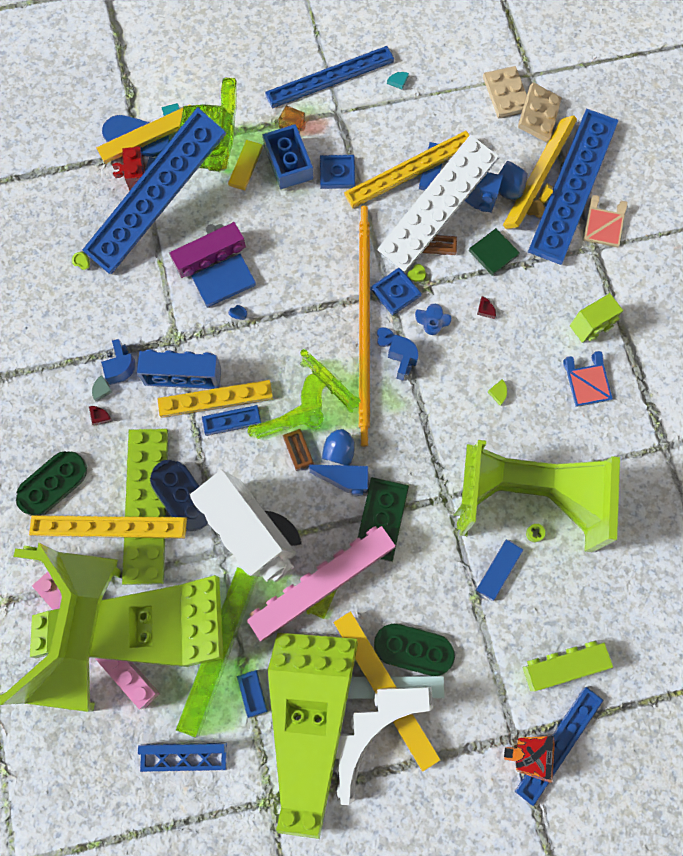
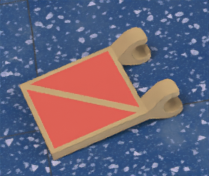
[583,195,627,248]

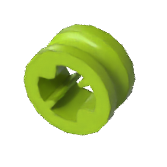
[526,524,546,542]

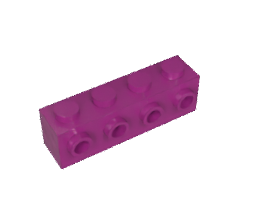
[169,222,246,278]

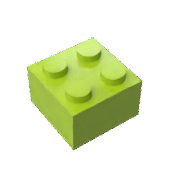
[570,293,623,343]

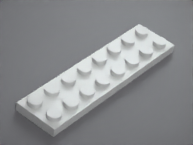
[377,135,499,273]

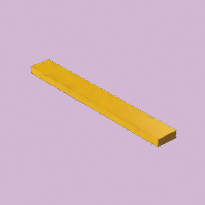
[503,115,577,229]
[344,130,470,209]
[29,516,187,539]
[333,611,440,772]

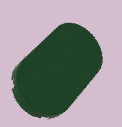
[16,451,87,516]
[374,623,455,676]

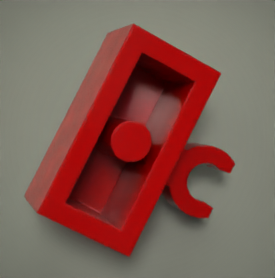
[112,146,145,191]

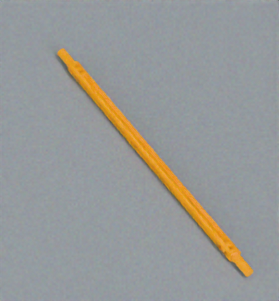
[359,206,370,447]

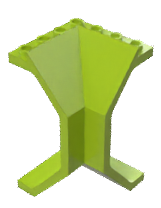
[454,440,620,552]
[0,542,121,712]

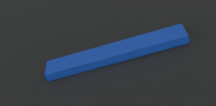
[514,687,604,807]

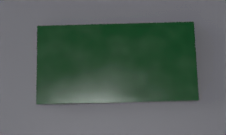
[357,477,409,562]

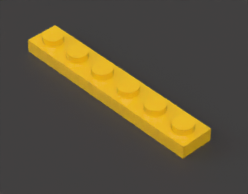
[157,380,273,418]

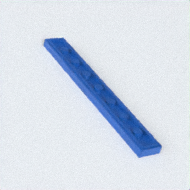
[265,46,394,109]

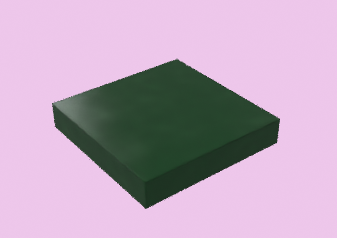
[469,228,520,276]

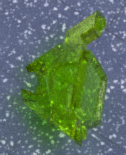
[179,77,237,172]

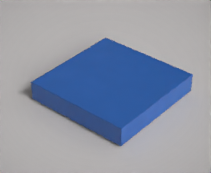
[320,155,355,189]
[371,268,422,316]

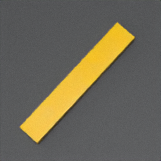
[96,105,194,164]

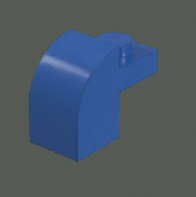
[388,334,418,381]
[101,339,135,385]

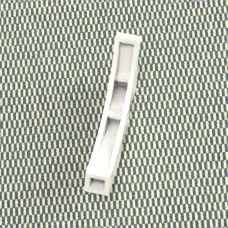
[336,687,433,805]

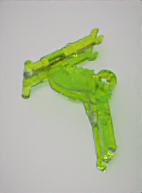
[247,349,361,439]

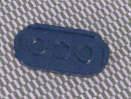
[150,460,208,531]

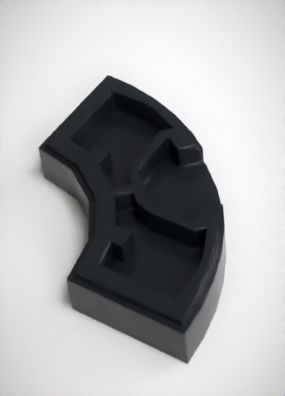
[265,511,302,546]

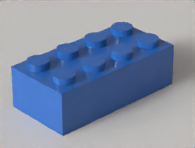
[137,349,221,389]

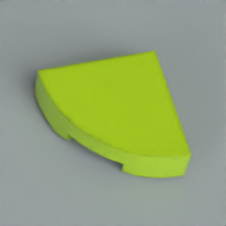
[487,379,507,406]

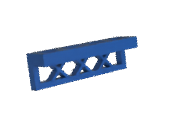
[138,743,227,772]

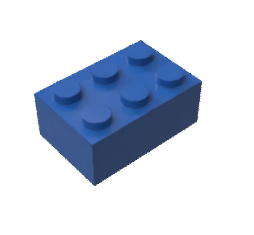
[262,124,313,190]

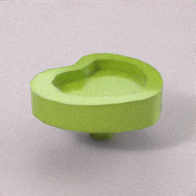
[72,251,90,270]
[407,264,426,282]

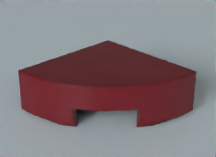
[477,296,496,319]
[89,406,112,426]

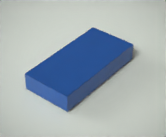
[237,670,268,718]

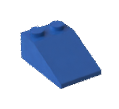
[465,172,503,213]

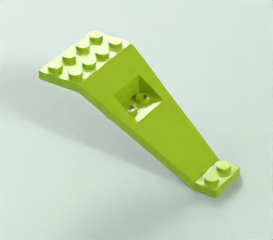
[268,633,358,839]

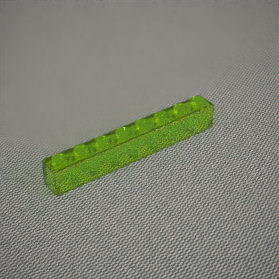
[176,567,258,738]

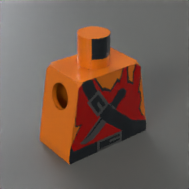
[504,736,555,783]

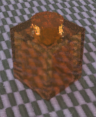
[278,105,307,134]

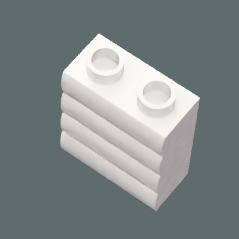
[190,470,297,582]

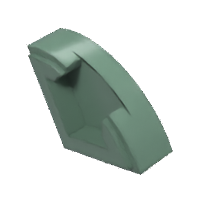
[92,375,112,401]

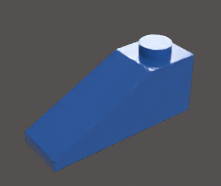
[309,465,368,496]

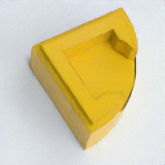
[538,183,554,204]

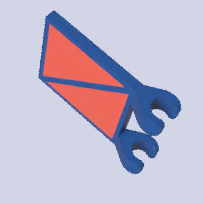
[563,351,613,407]

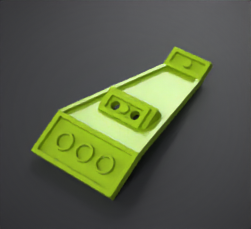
[30,575,223,667]

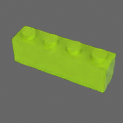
[522,640,613,692]

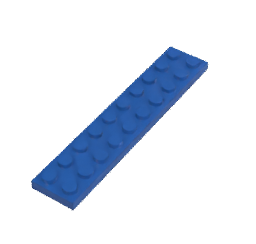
[82,107,227,274]
[528,108,619,265]

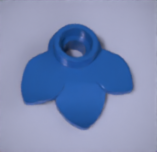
[415,303,452,335]

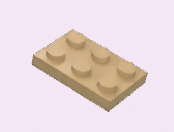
[483,66,527,119]
[518,82,562,143]

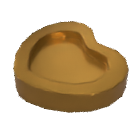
[527,200,545,218]

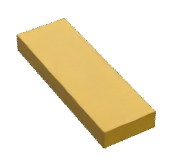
[228,140,263,191]

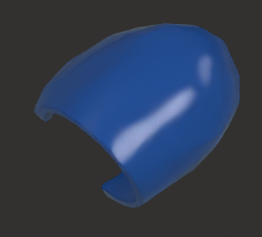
[499,161,528,200]
[322,429,355,466]

